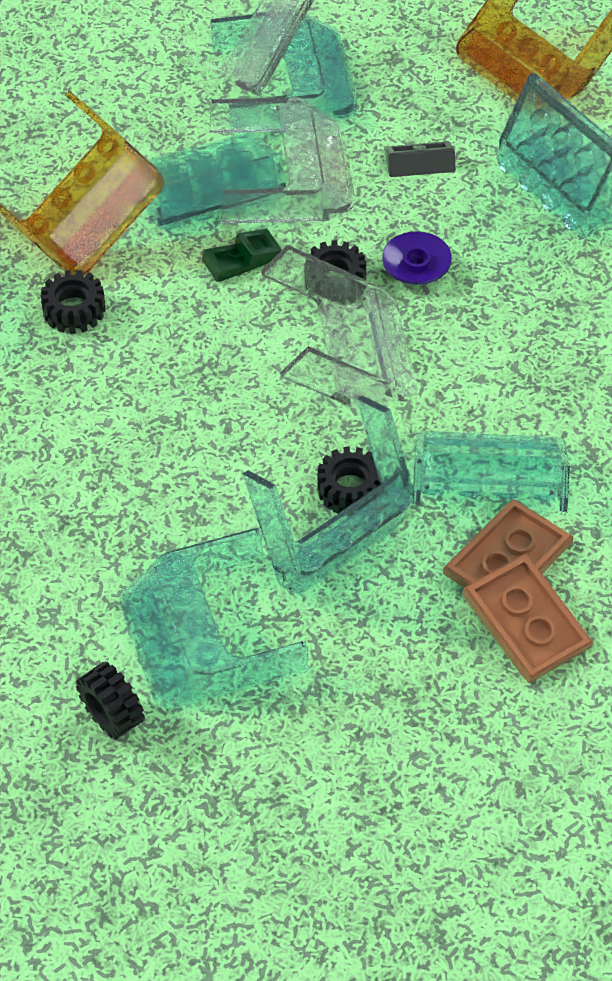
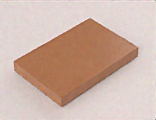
[443,498,573,588]
[462,553,594,683]

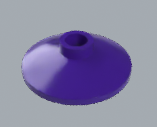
[382,231,452,285]

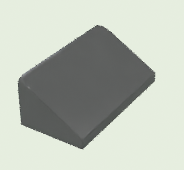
[384,141,456,177]

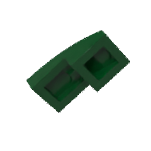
[202,228,282,282]

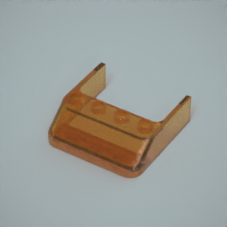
[456,0,612,116]
[0,90,164,275]

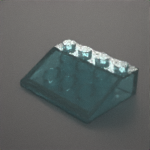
[497,73,612,239]
[126,132,287,229]

